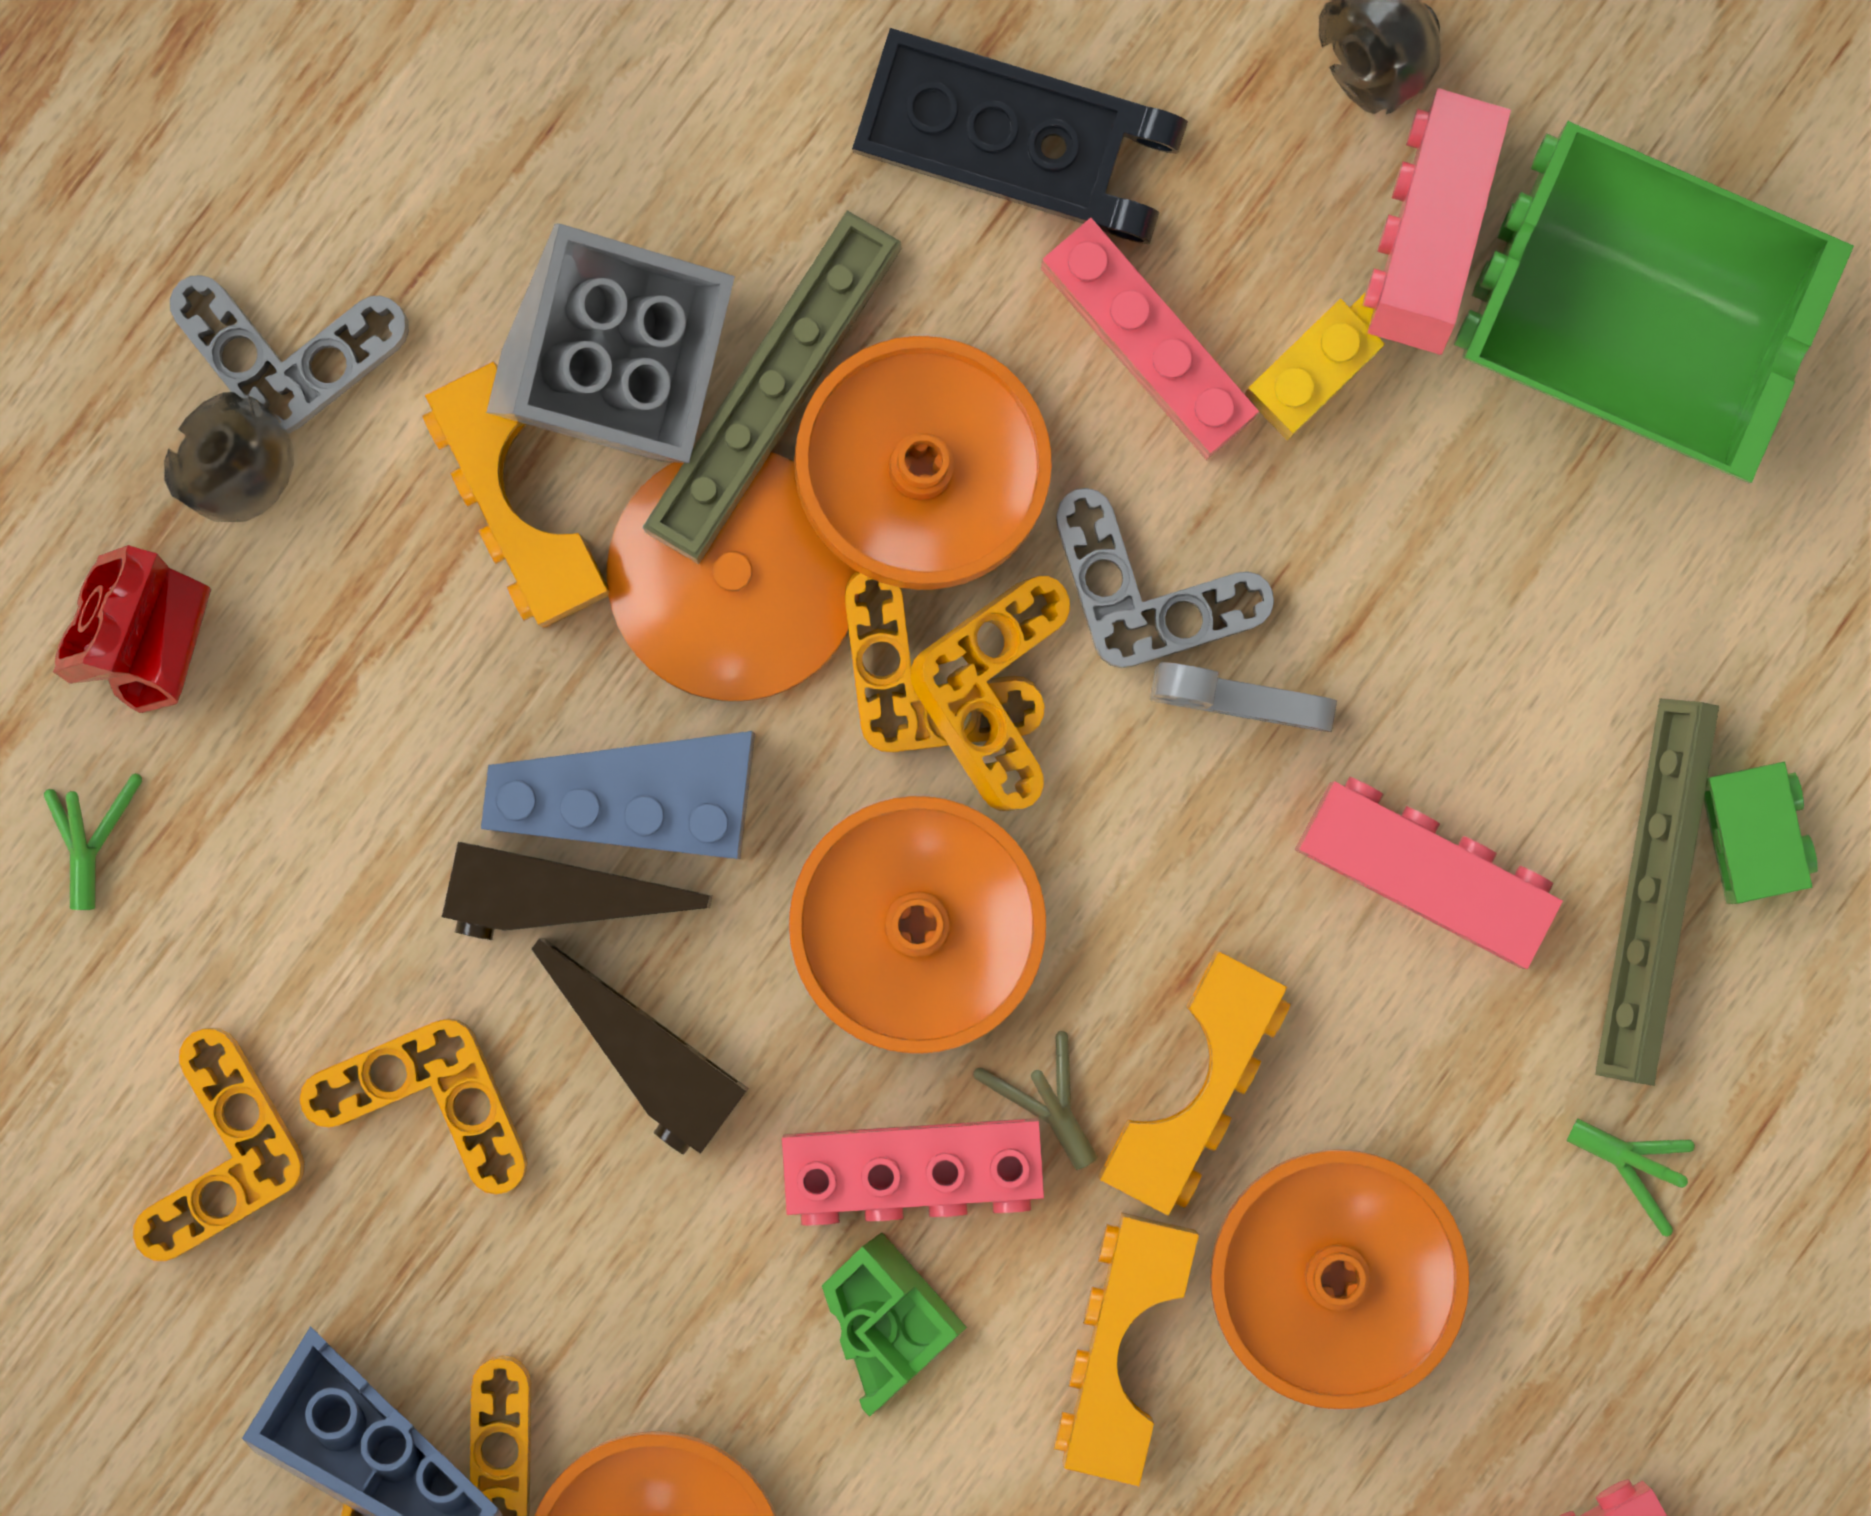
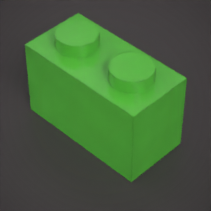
[1704,762,1818,904]

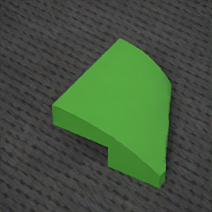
[822,1233,967,1417]

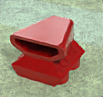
[53,545,212,713]

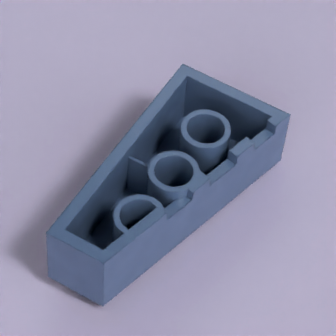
[481,731,755,859]
[242,1326,503,1516]

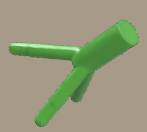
[44,773,142,910]
[1566,1118,1695,1237]

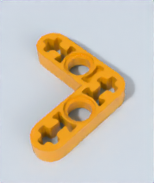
[845,572,1045,752]
[910,576,1070,811]
[299,1018,528,1195]
[133,1028,305,1261]
[341,1355,531,1516]

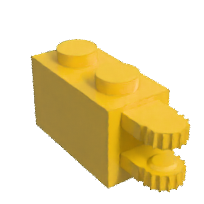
[1245,292,1385,441]

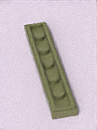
[643,211,902,564]
[1595,698,1719,1086]

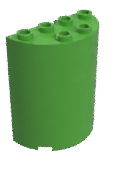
[1454,121,1854,484]

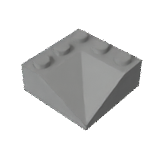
[486,223,735,463]

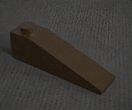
[442,842,713,940]
[532,938,749,1155]

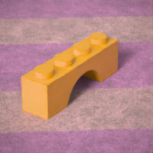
[422,361,610,628]
[1098,950,1291,1216]
[1054,1212,1199,1487]

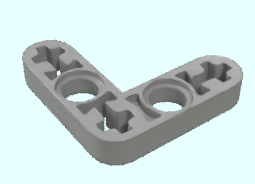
[170,275,409,435]
[1056,488,1274,668]
[1150,662,1337,732]

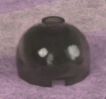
[1319,0,1441,114]
[164,392,294,522]

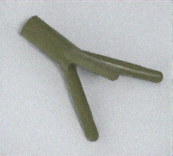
[973,1031,1098,1170]

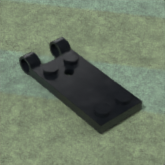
[852,28,1188,244]

